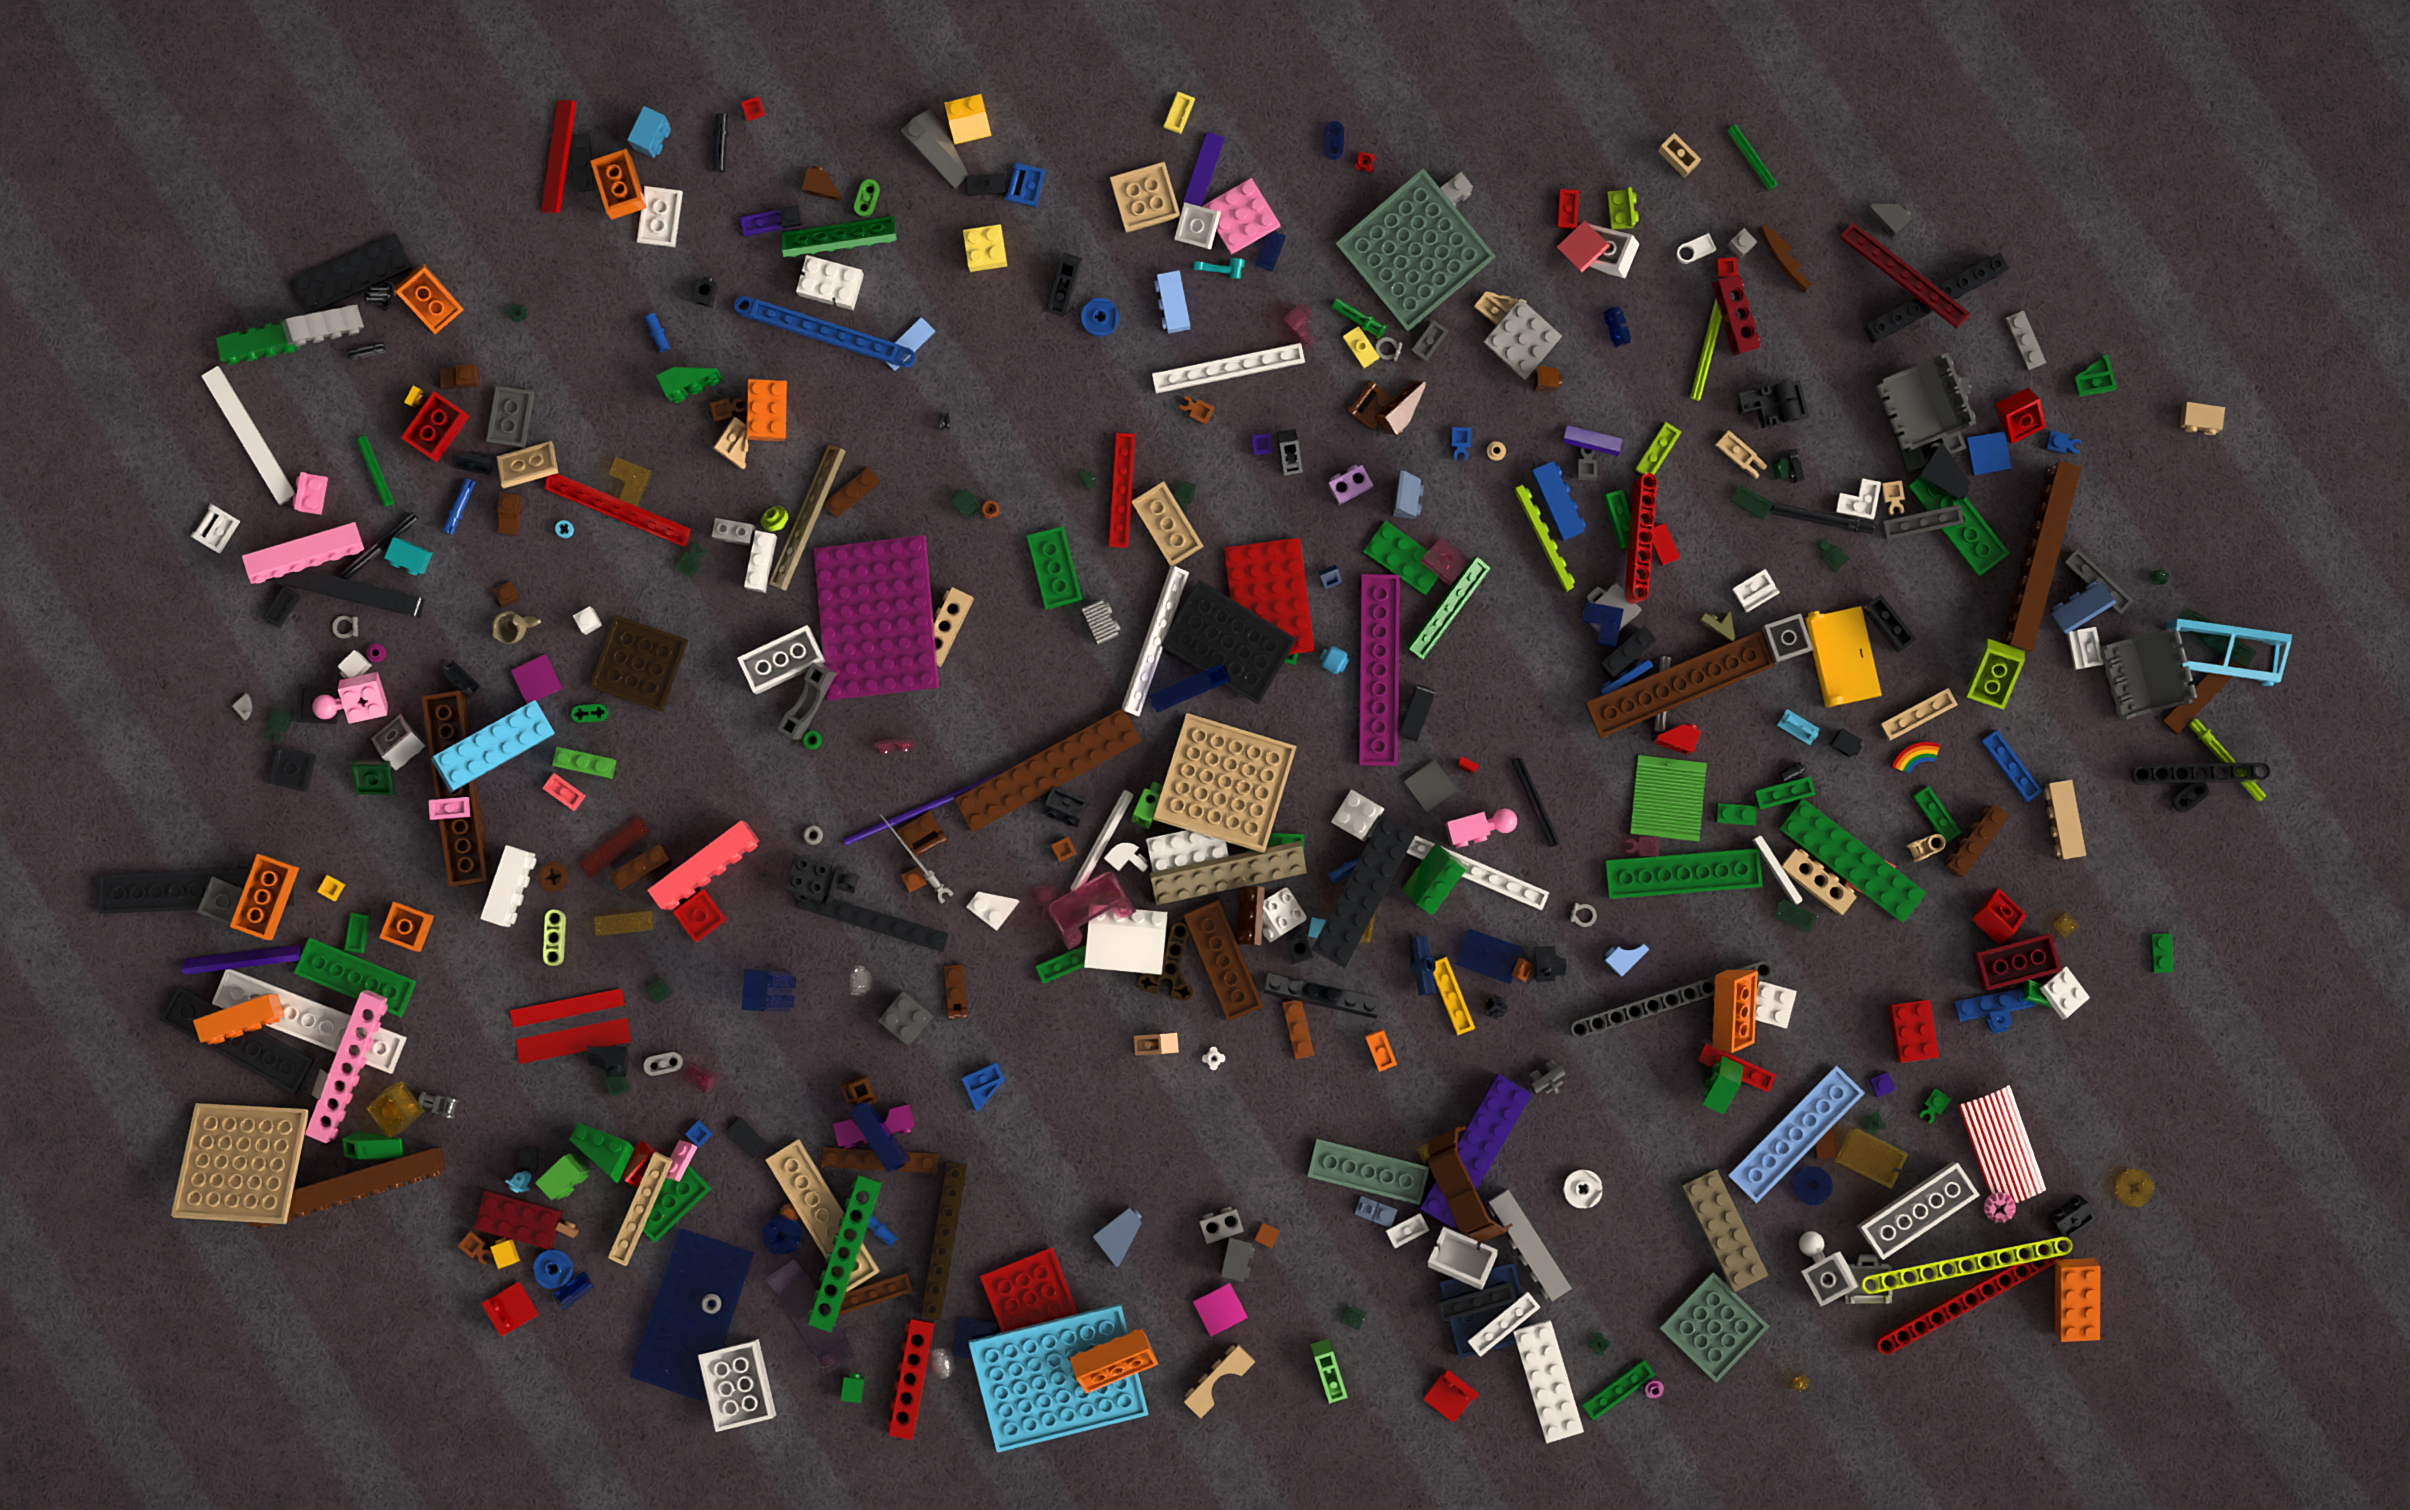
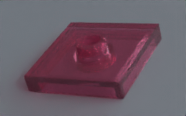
[1420,536,1471,585]

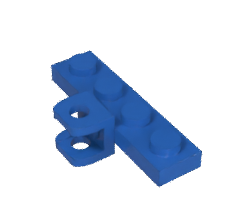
[1954,988,2035,1034]

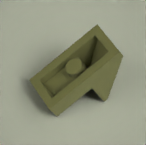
[1699,611,1735,643]

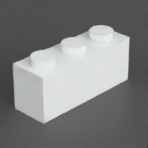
[744,531,777,593]

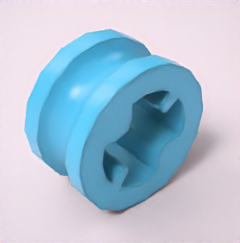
[555,520,574,538]

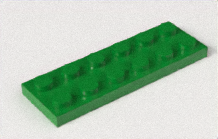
[782,216,897,257]
[1908,479,2010,577]
[294,938,417,1017]

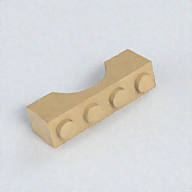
[1184,1344,1255,1418]

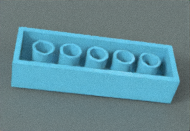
[431,700,555,792]

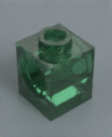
[952,488,982,520]

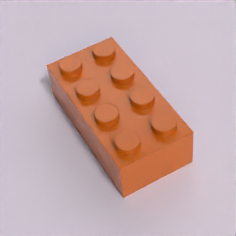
[230,854,299,940]
[193,994,285,1045]
[2055,1258,2100,1342]

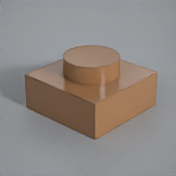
[555,1220,579,1238]

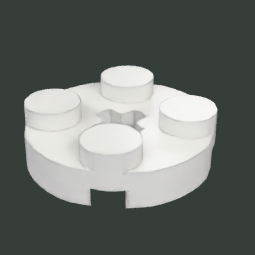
[1563,1169,1602,1208]

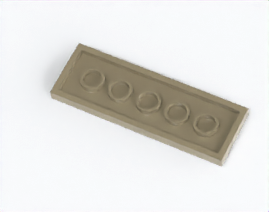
[1681,1169,1769,1292]

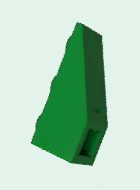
[342,1131,403,1159]

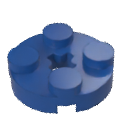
[1081,298,1119,337]
[533,1249,573,1289]

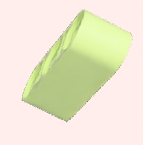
[543,910,566,966]

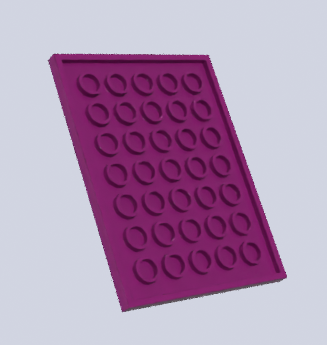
[814,535,939,701]

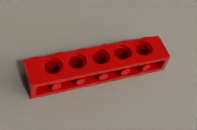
[886,1318,935,1440]

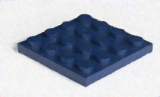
[1439,1262,1531,1358]

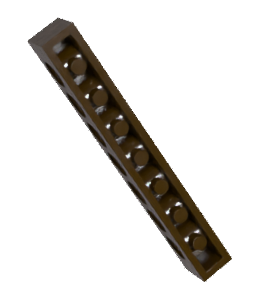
[921,1161,968,1320]

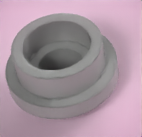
[803,826,823,845]
[702,1294,721,1314]

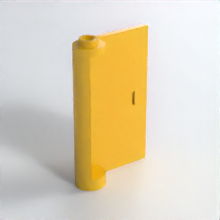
[1805,606,1882,708]

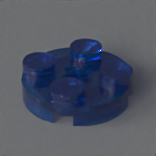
[1793,1166,1833,1205]
[762,1215,802,1254]

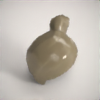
[492,611,541,644]

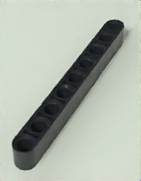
[266,569,425,618]

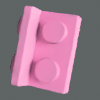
[293,472,328,515]

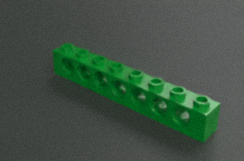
[807,1175,883,1332]

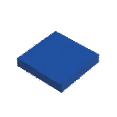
[1966,431,2012,476]

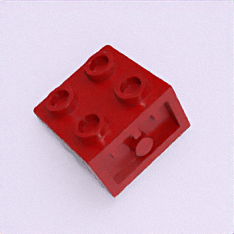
[481,1282,539,1337]
[1424,1368,1479,1423]

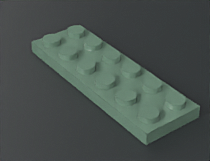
[1307,1139,1429,1205]

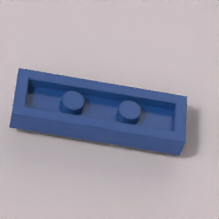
[1599,659,1653,696]

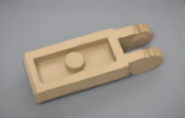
[1715,430,1767,479]

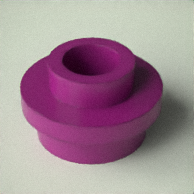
[367,643,386,663]
[1644,1379,1664,1398]

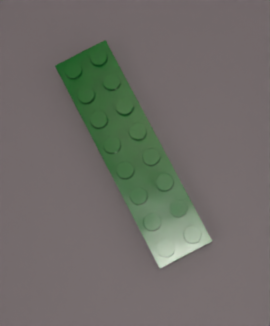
[1779,799,1927,923]
[1605,849,1763,899]

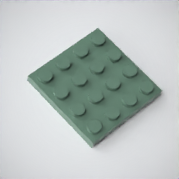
[1659,1272,1770,1383]

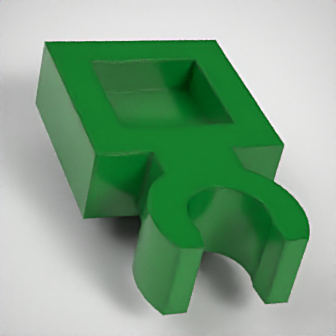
[1918,1088,1951,1124]

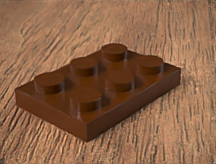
[1236,886,1265,945]

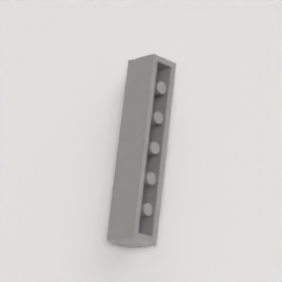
[1487,1189,1572,1301]

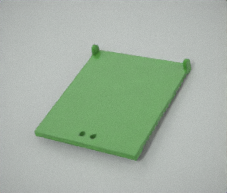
[1629,755,1707,842]

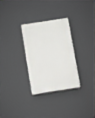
[637,186,683,248]

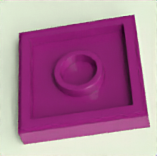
[511,654,563,704]

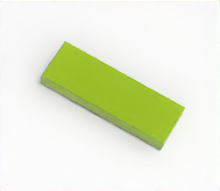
[1635,422,1681,475]

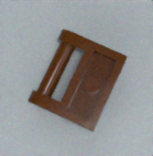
[1346,380,1393,431]
[897,811,948,858]

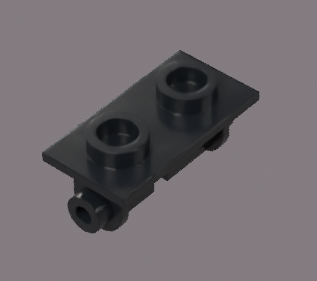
[440,660,480,699]

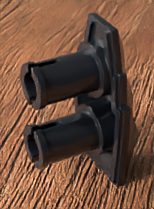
[364,281,396,311]

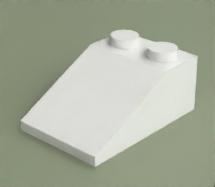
[1589,224,1639,278]

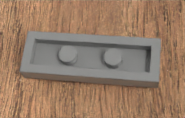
[2005,311,2046,371]

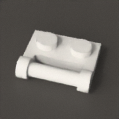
[190,503,240,553]

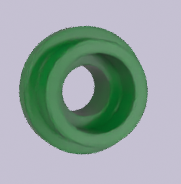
[802,730,822,750]

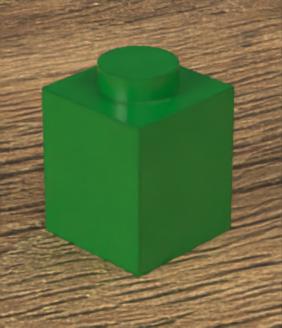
[841,1373,865,1403]

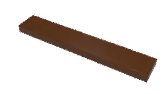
[2162,639,2256,734]

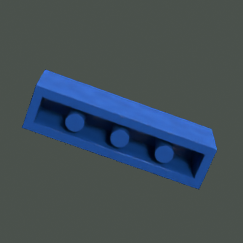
[1531,461,1586,542]

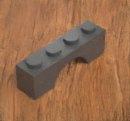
[777,663,837,739]

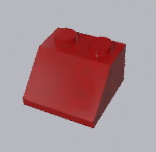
[1995,387,2046,444]
[1652,723,1701,755]
[1972,888,2026,946]
[622,1140,666,1189]

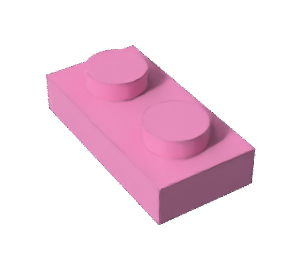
[429,797,470,820]
[666,1140,697,1182]

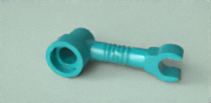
[1193,258,1245,279]

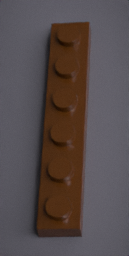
[822,1147,939,1173]

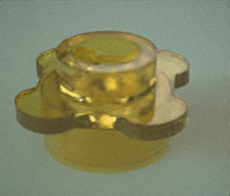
[1791,1375,1811,1392]

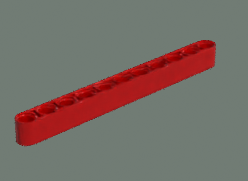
[1874,1244,2064,1355]

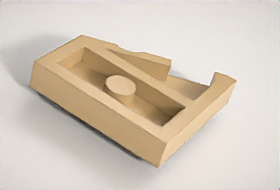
[1474,292,1527,325]
[713,417,748,470]

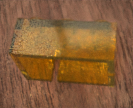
[1835,1127,1908,1189]

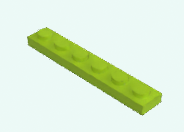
[1514,485,1575,593]

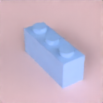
[1154,270,1190,334]

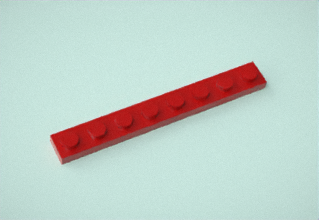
[545,473,691,547]

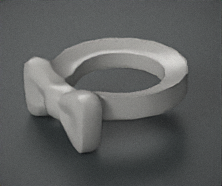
[1375,337,1402,362]
[332,616,358,639]
[1569,903,1597,927]

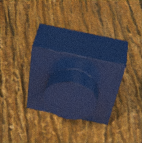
[1318,564,1343,590]

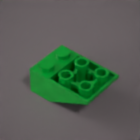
[656,367,723,403]

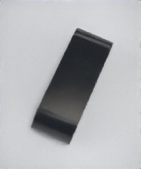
[1399,684,1436,742]

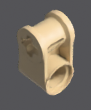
[1906,834,1946,863]

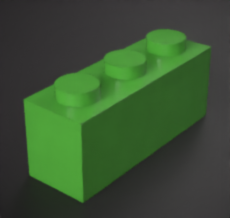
[552,747,616,779]

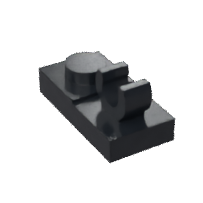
[452,450,492,475]

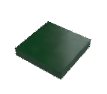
[350,760,395,795]

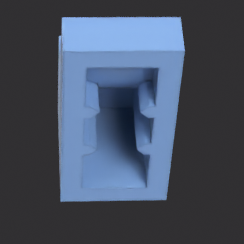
[1604,944,1649,977]

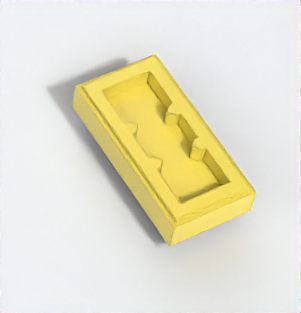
[1164,91,1195,134]
[1343,326,1380,369]

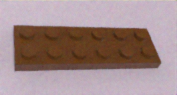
[1184,900,1264,1022]

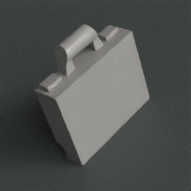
[1583,583,1642,641]
[1844,1254,1892,1304]

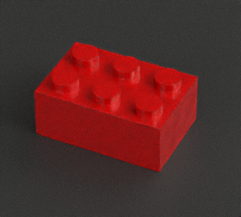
[401,391,470,462]
[1887,1000,1939,1063]

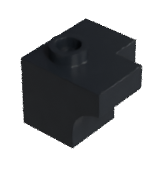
[1534,946,1567,982]

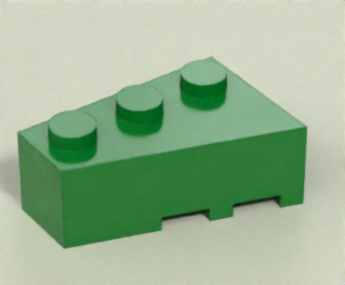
[569,1123,635,1184]

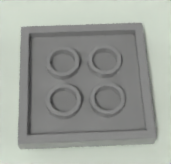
[1483,298,1562,380]

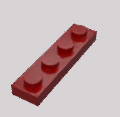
[1697,1043,1776,1093]

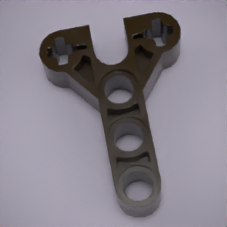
[1138,923,1193,1001]

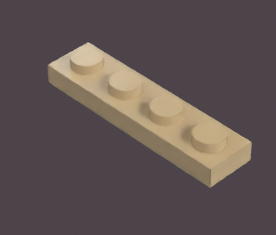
[1880,688,1958,741]

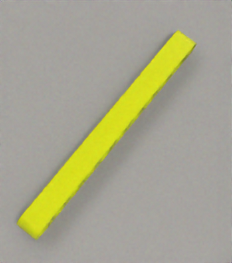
[1860,1237,2072,1294]

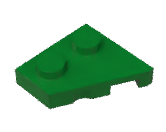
[2073,354,2117,397]

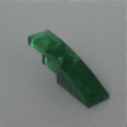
[2181,608,2257,669]

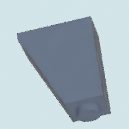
[1093,1207,1142,1268]

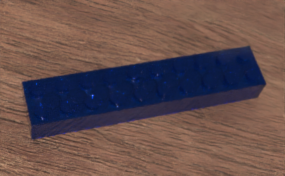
[741,969,796,1012]

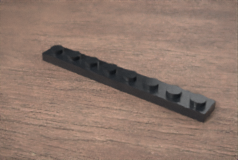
[796,899,949,952]

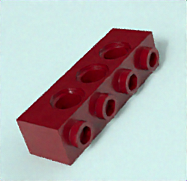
[1712,274,1761,356]

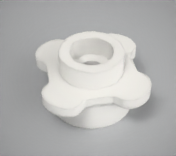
[1202,1047,1225,1070]

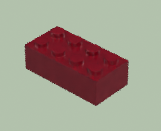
[1972,933,2062,991]
[474,1190,564,1249]

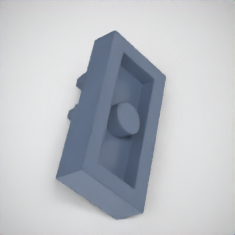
[1354,1196,1397,1228]

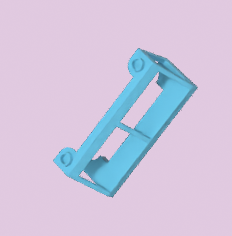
[2165,619,2292,686]

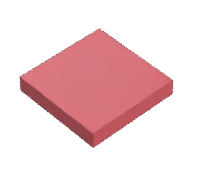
[1557,221,1610,272]

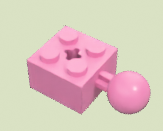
[312,672,388,723]
[1444,809,1517,848]

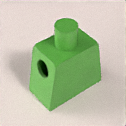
[1131,782,1163,830]

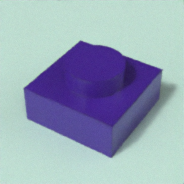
[1252,433,1273,456]
[1869,1072,1895,1097]

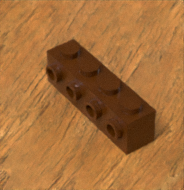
[1944,804,2010,878]

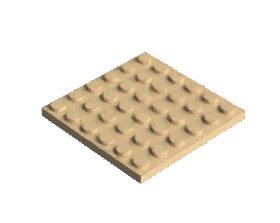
[1153,713,1297,853]
[171,1103,309,1224]

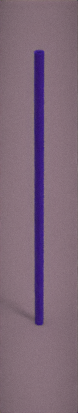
[843,767,1011,846]

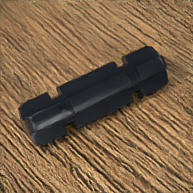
[347,342,386,360]

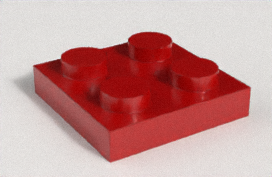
[673,889,727,943]

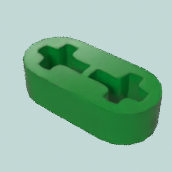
[571,704,609,723]

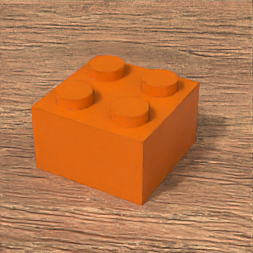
[379,902,434,952]

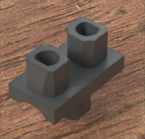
[1529,1060,1566,1094]

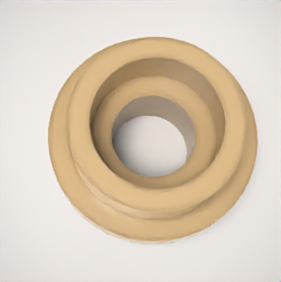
[1487,442,1506,461]

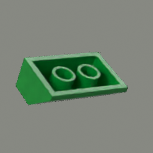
[1402,843,1467,915]

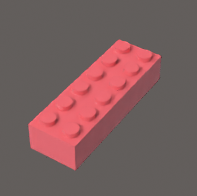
[647,821,760,910]

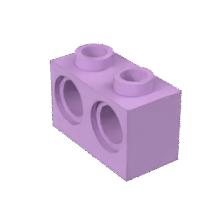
[1328,465,1373,505]

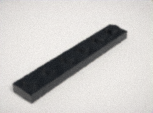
[1263,973,1381,1019]

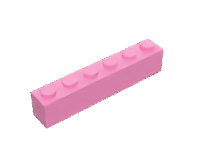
[242,522,364,584]

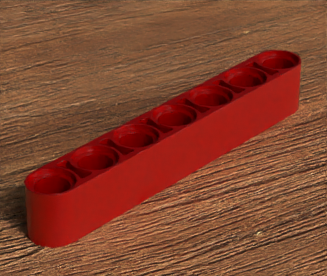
[1625,473,1657,604]

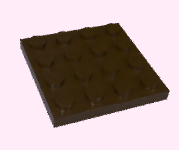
[589,615,689,712]

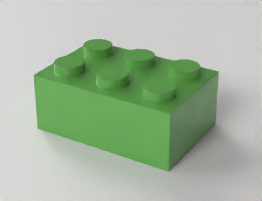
[536,1153,590,1200]

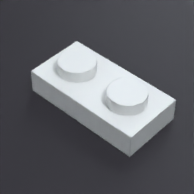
[1386,1213,1429,1248]

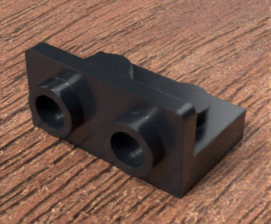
[1042,786,1088,827]
[2048,1195,2097,1239]

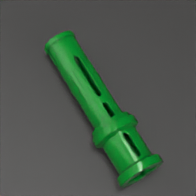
[1331,298,1387,340]

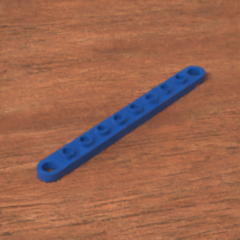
[734,296,915,368]

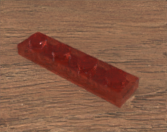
[579,816,652,879]

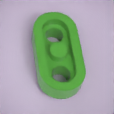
[854,179,880,217]

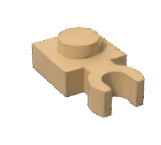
[1881,480,1905,516]

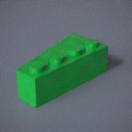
[216,319,300,365]

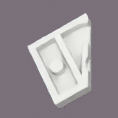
[967,892,1020,931]

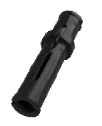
[713,113,729,172]

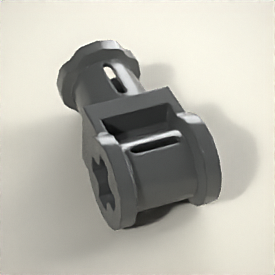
[417,1091,459,1119]

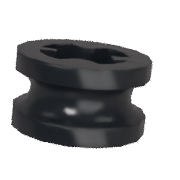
[939,413,950,431]

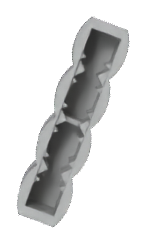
[281,305,364,347]

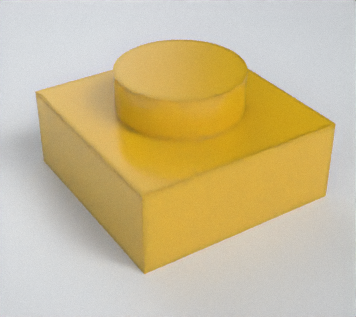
[404,386,424,409]
[317,875,345,901]

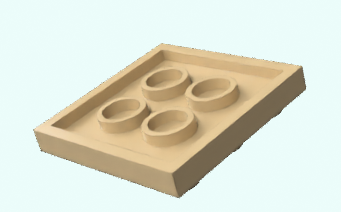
[1110,162,1180,233]

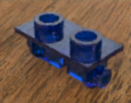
[1603,306,1631,348]

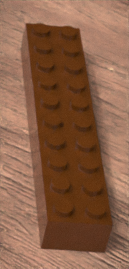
[2000,461,2082,654]
[421,690,492,888]
[249,1147,447,1229]

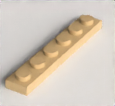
[608,1152,673,1266]

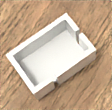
[796,255,864,311]
[1428,1227,1497,1290]

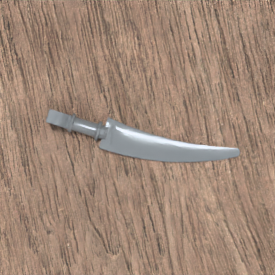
[880,814,953,903]

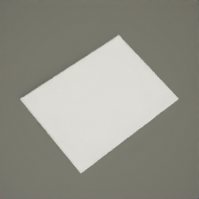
[312,1069,328,1101]

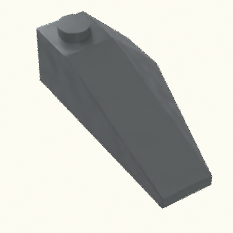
[901,110,969,189]

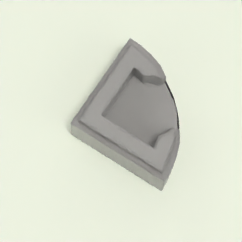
[232,693,252,721]

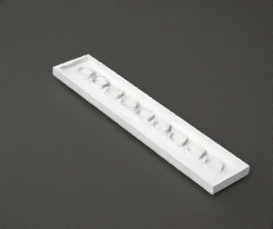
[212,969,407,1074]

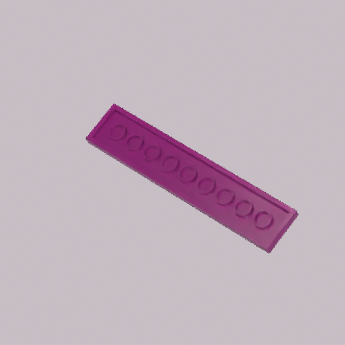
[1359,574,1400,766]

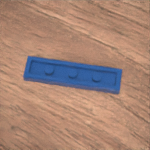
[1980,729,2042,803]

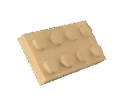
[1131,481,1204,566]

